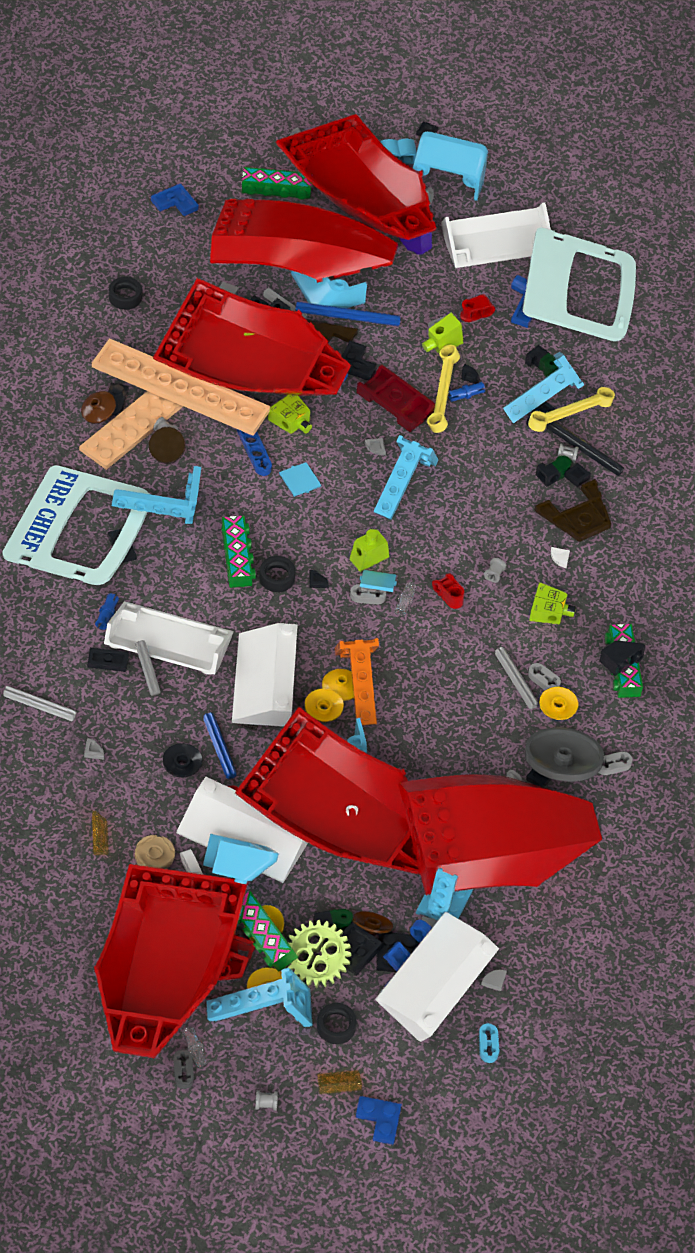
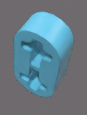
[479,1023,499,1063]

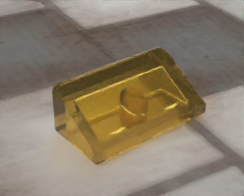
[92,811,109,855]
[317,1070,362,1094]

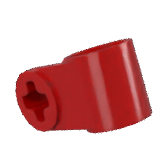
[460,294,495,322]
[432,573,464,609]

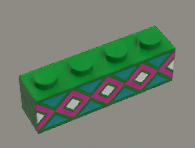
[241,167,312,199]
[221,516,256,588]
[605,624,643,698]
[238,891,298,972]

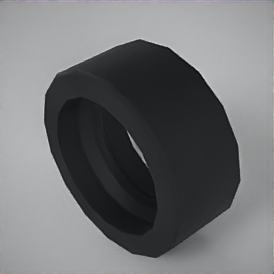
[109,276,142,310]
[259,556,296,593]
[317,1003,357,1044]

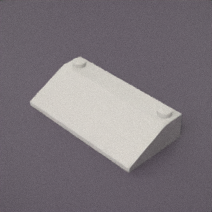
[441,202,551,268]
[104,601,233,675]
[232,623,298,727]
[176,777,308,883]
[375,912,499,1042]

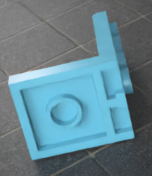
[503,352,584,423]
[374,435,438,520]
[112,466,201,524]
[416,868,473,920]
[207,968,313,1027]

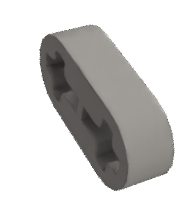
[350,584,386,604]
[528,663,561,690]
[598,752,633,775]

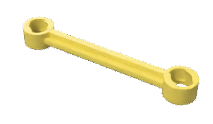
[427,345,460,433]
[528,387,615,432]

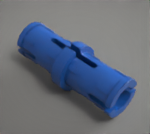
[448,382,485,402]
[95,593,119,630]

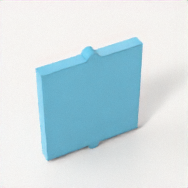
[279,462,321,496]
[360,570,397,592]

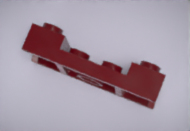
[356,364,435,432]

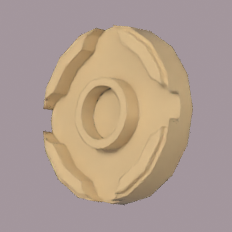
[135,835,175,869]

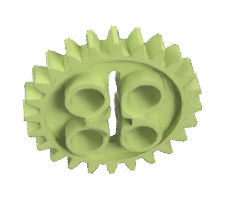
[288,920,352,988]

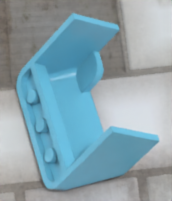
[413,132,488,200]
[291,270,367,308]
[203,834,279,884]

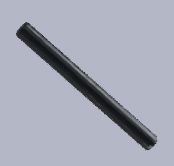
[535,409,624,476]

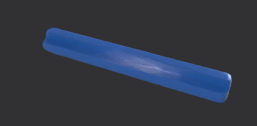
[204,712,237,779]

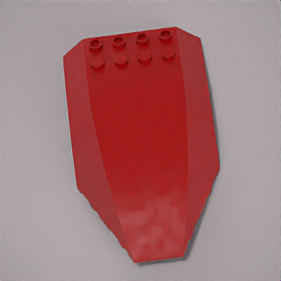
[276,114,436,240]
[210,199,398,283]
[153,278,351,396]
[235,707,421,875]
[398,774,602,896]
[94,864,248,1058]

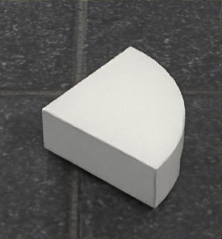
[551,547,570,568]

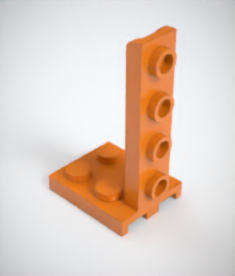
[335,638,379,725]

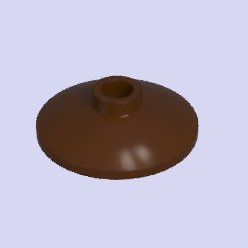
[81,391,116,424]
[353,911,393,935]

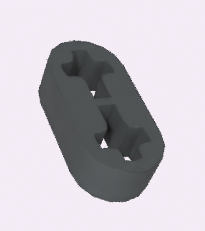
[173,1049,194,1089]

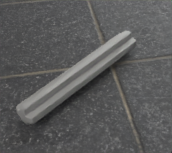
[495,647,538,709]
[3,686,77,721]

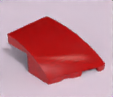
[202,935,255,981]

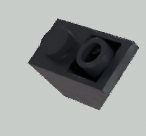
[599,640,645,676]

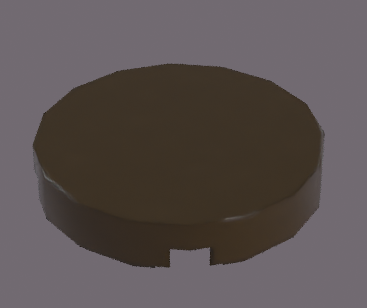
[149,427,186,464]

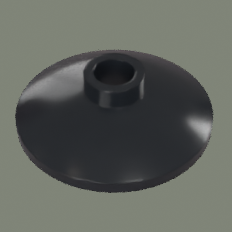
[162,743,202,778]

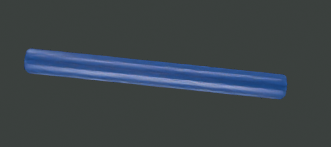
[295,302,400,326]

